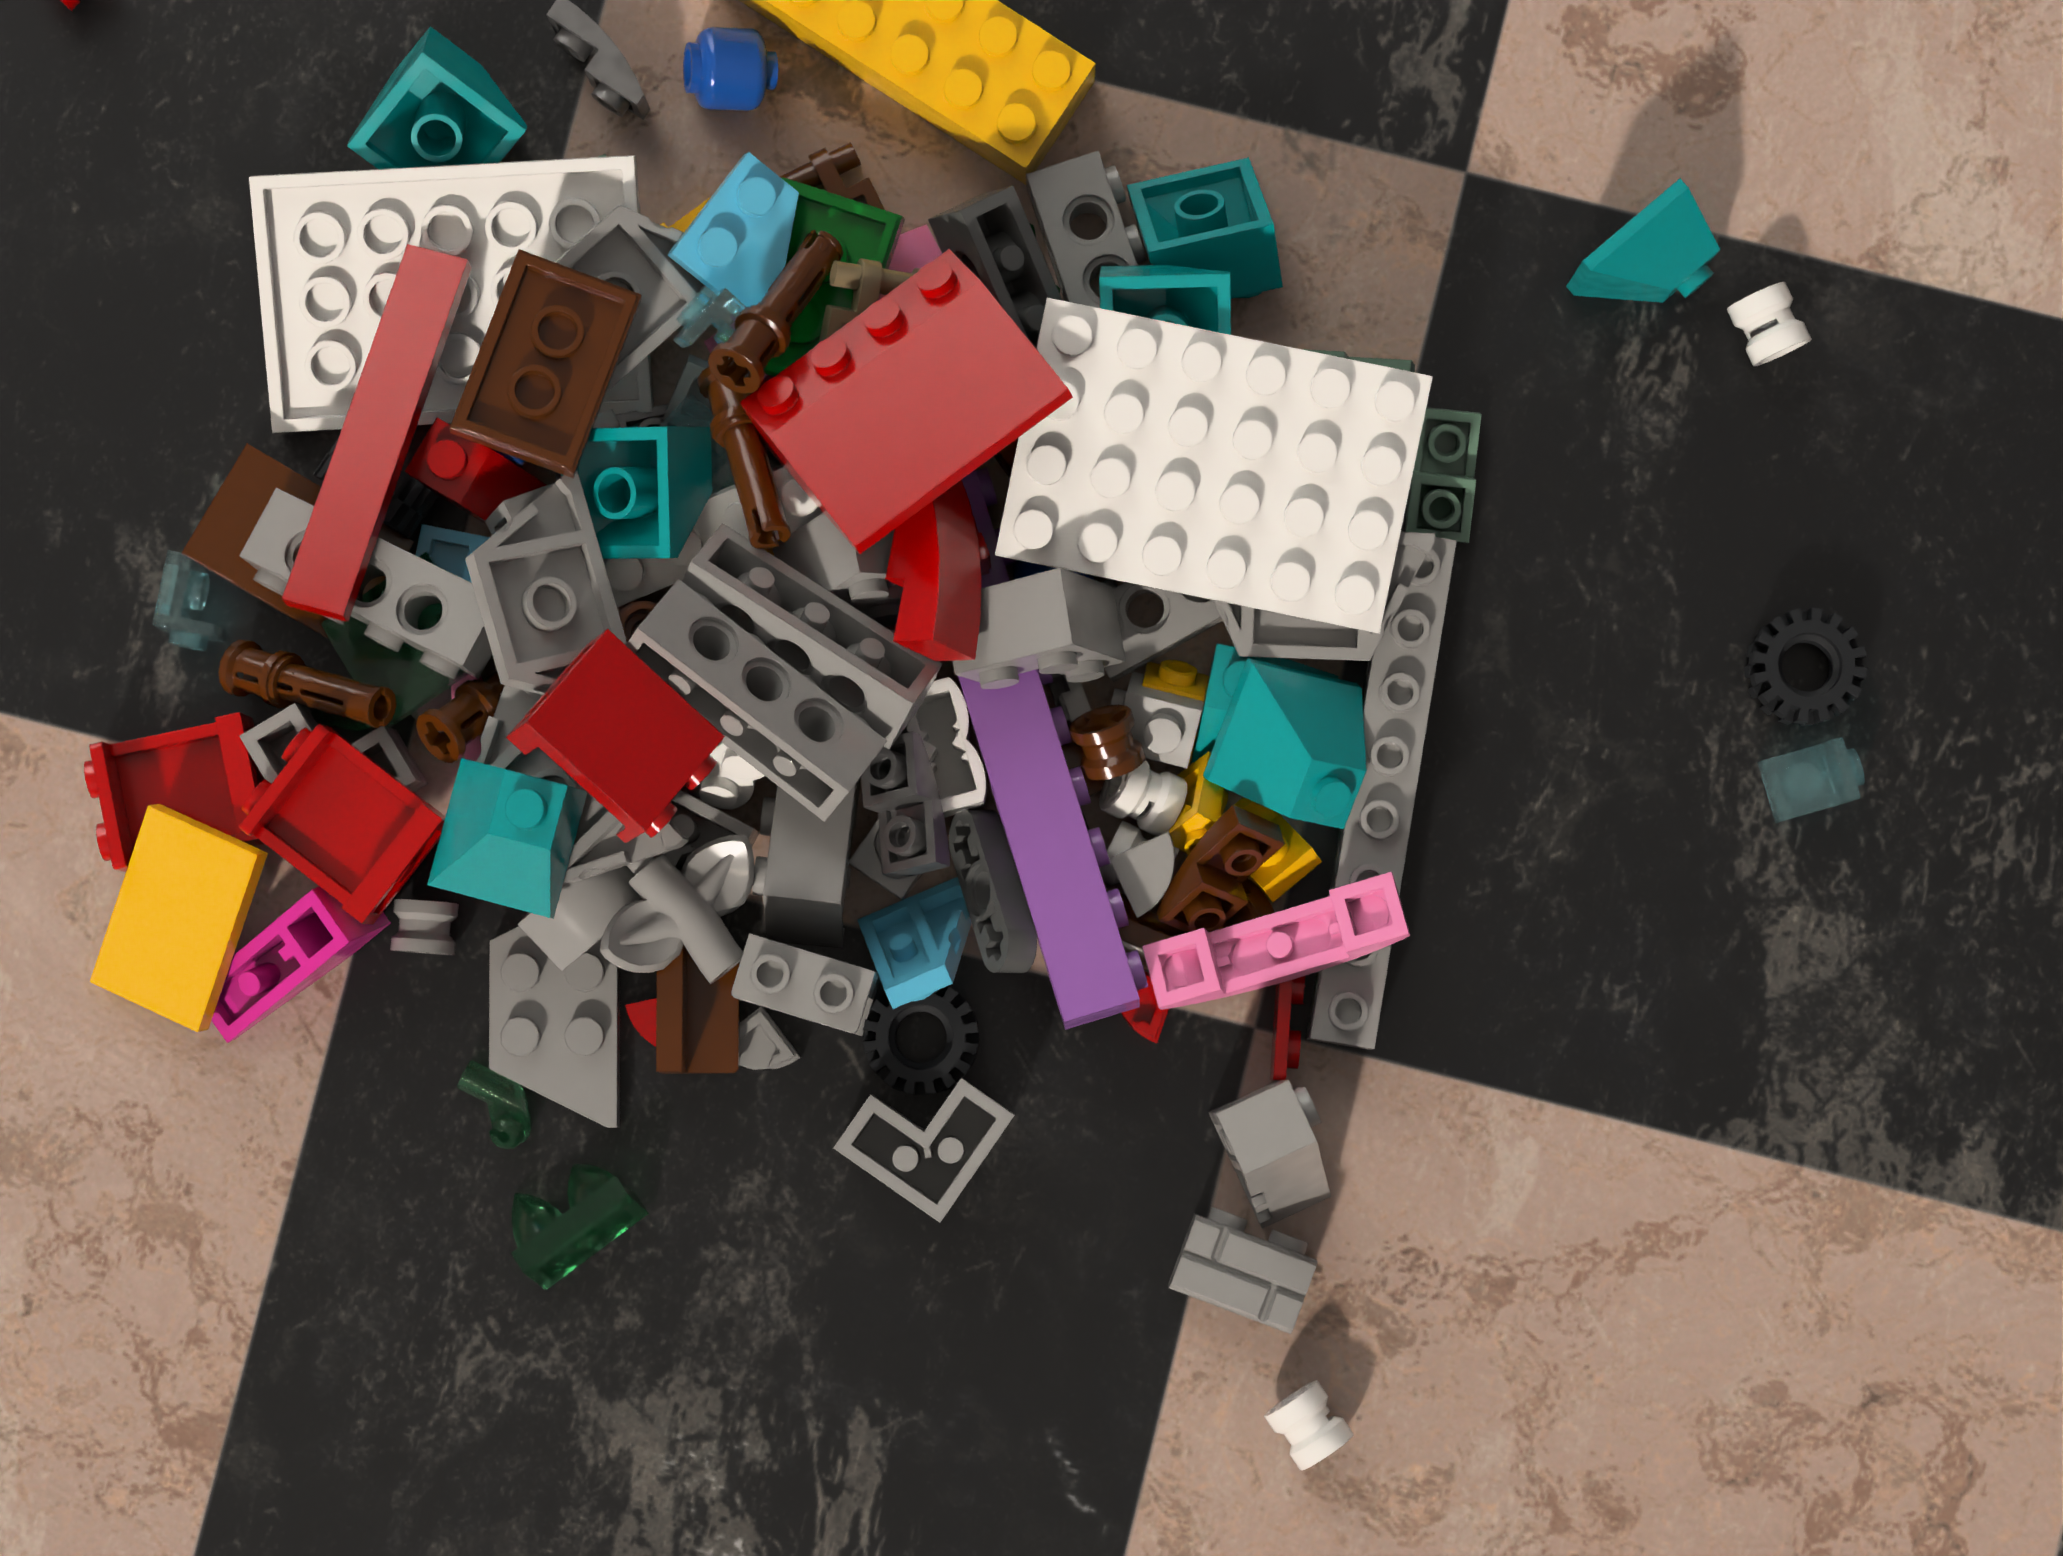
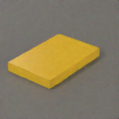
[90,804,268,1032]

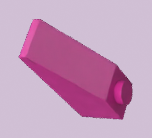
[211,886,391,1043]

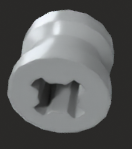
[390,899,459,955]

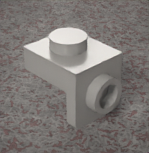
[1111,671,1204,768]

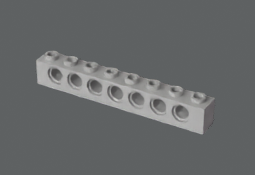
[1306,531,1457,1050]

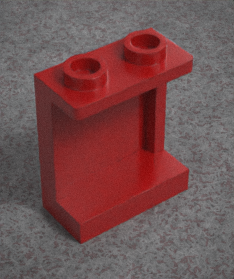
[506,629,725,844]
[84,712,265,872]
[239,724,446,925]

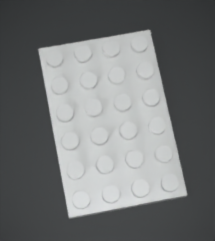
[249,155,654,433]
[995,298,1433,634]

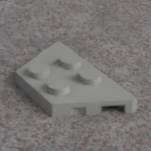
[555,205,716,393]
[465,471,627,695]
[1213,532,1435,661]
[476,685,689,886]
[489,926,620,1128]

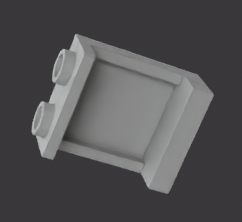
[731,933,880,1036]

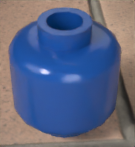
[683,27,778,111]

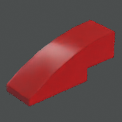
[885,480,982,661]

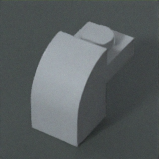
[517,865,642,971]

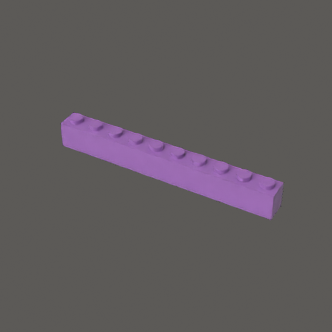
[952,467,1148,1030]

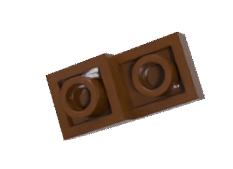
[1156,805,1285,933]

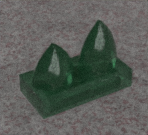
[511,1164,649,1290]

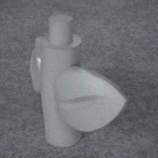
[600,835,754,984]

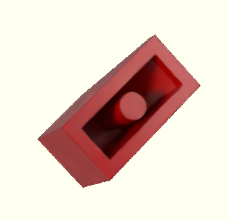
[405,417,546,524]

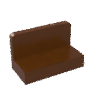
[656,945,740,1074]

